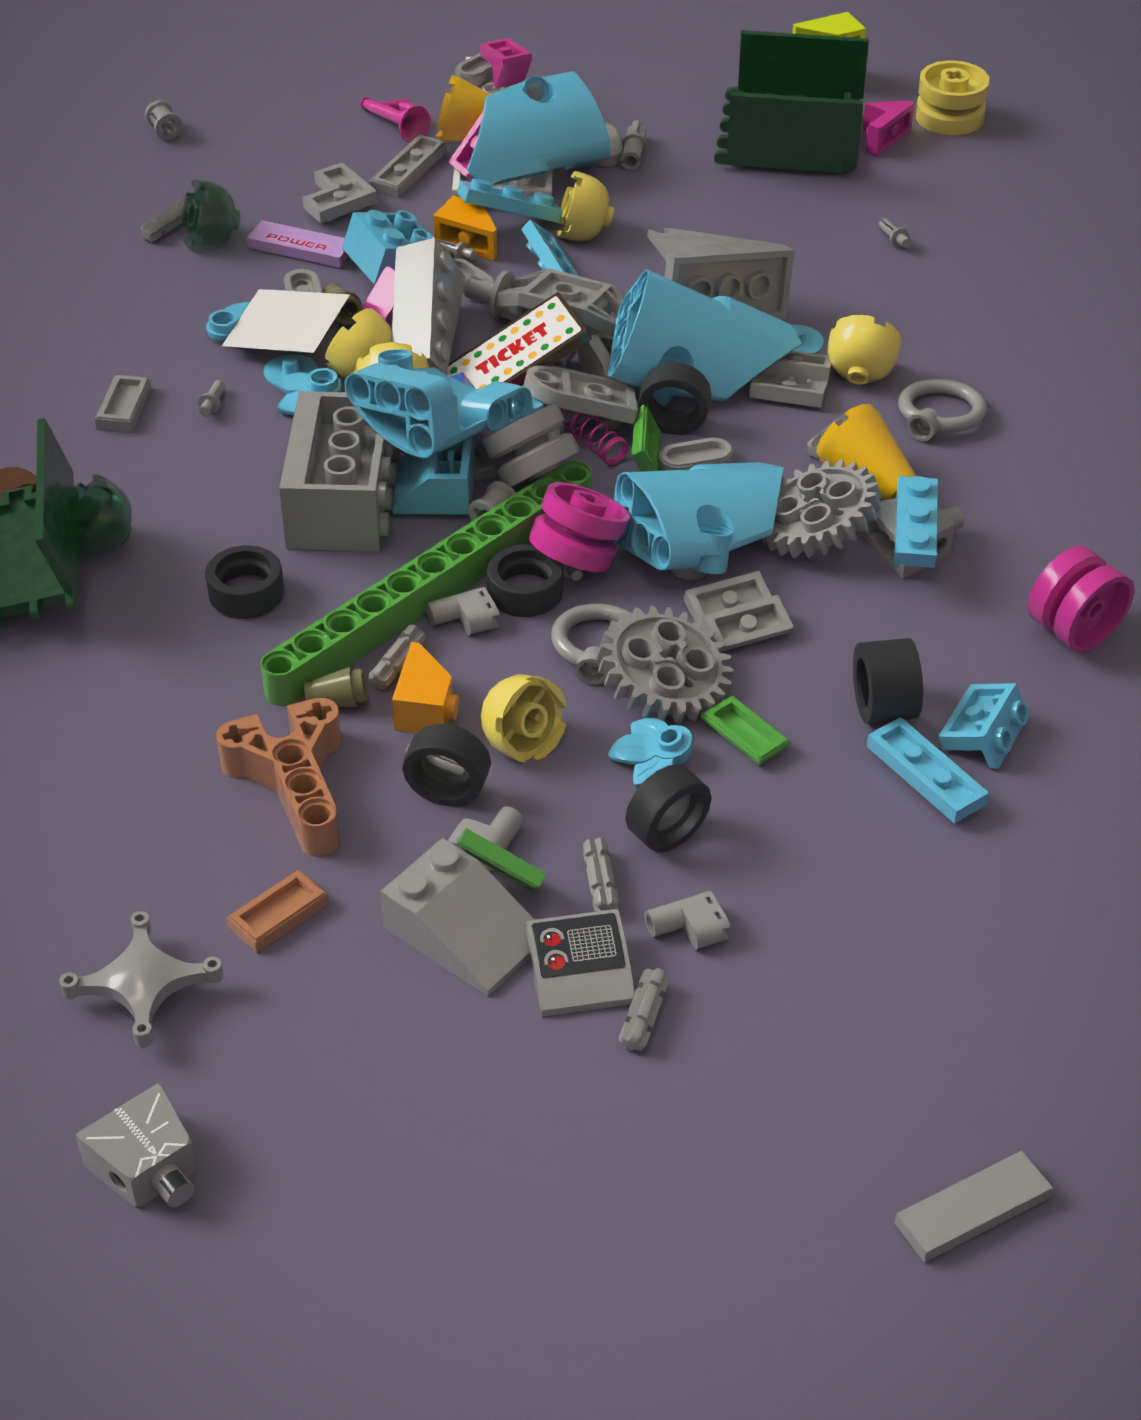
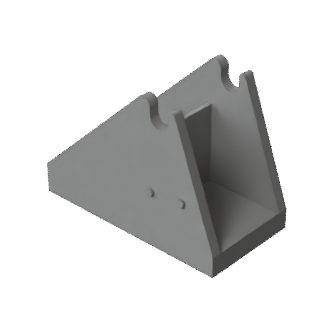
[647,228,795,319]

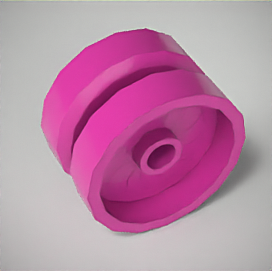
[529,482,630,572]
[1027,545,1135,653]

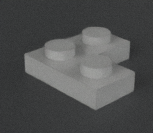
[303,162,378,223]

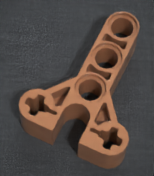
[216,698,342,857]

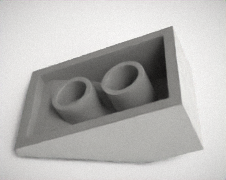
[380,838,535,997]

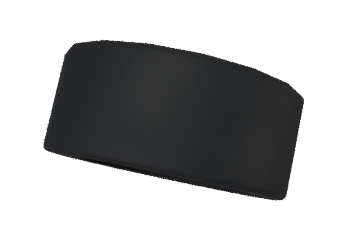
[638,362,712,435]
[487,544,563,617]
[205,545,285,618]
[402,724,491,807]
[625,764,712,852]

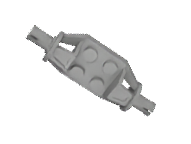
[464,268,624,346]

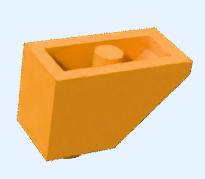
[433,196,497,261]
[392,642,459,733]

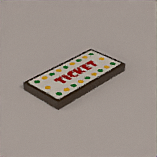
[447,291,592,389]

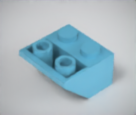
[342,210,433,285]
[392,436,476,515]

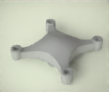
[59,911,224,1048]

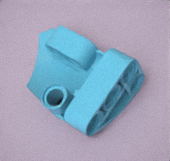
[466,71,611,185]
[608,270,802,406]
[345,349,544,458]
[614,462,784,574]

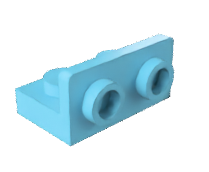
[938,683,1029,769]

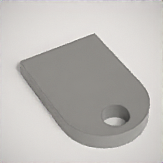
[523,365,638,424]

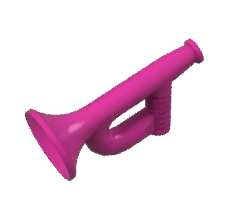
[360,97,431,143]

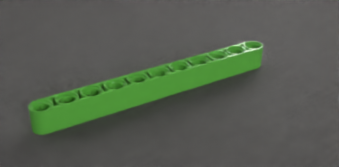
[260,460,592,706]

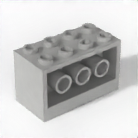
[279,391,401,552]

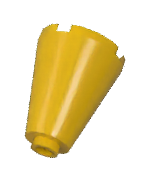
[435,75,491,142]
[816,404,916,501]

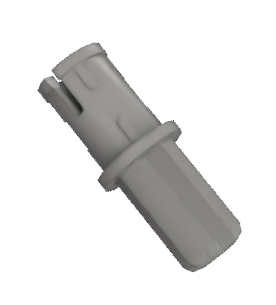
[620,120,647,170]

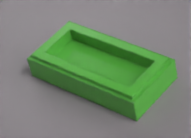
[455,828,547,891]

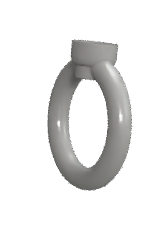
[898,379,987,442]
[551,604,633,685]

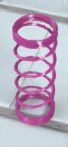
[560,408,628,465]

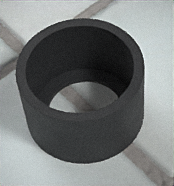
[853,638,923,723]

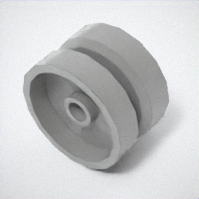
[481,402,581,487]

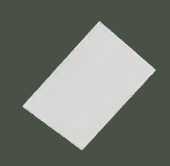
[222,289,349,353]

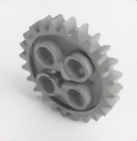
[762,460,882,558]
[597,606,733,724]

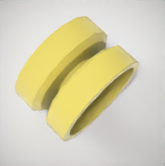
[915,60,990,136]

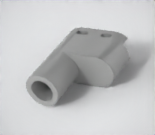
[425,587,500,636]
[448,806,524,871]
[644,890,731,950]

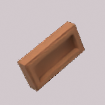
[226,869,329,953]

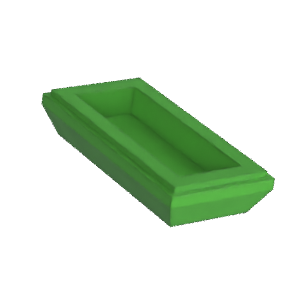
[632,405,661,471]
[701,696,791,766]

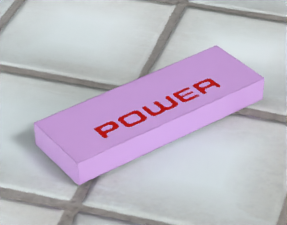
[247,220,349,268]

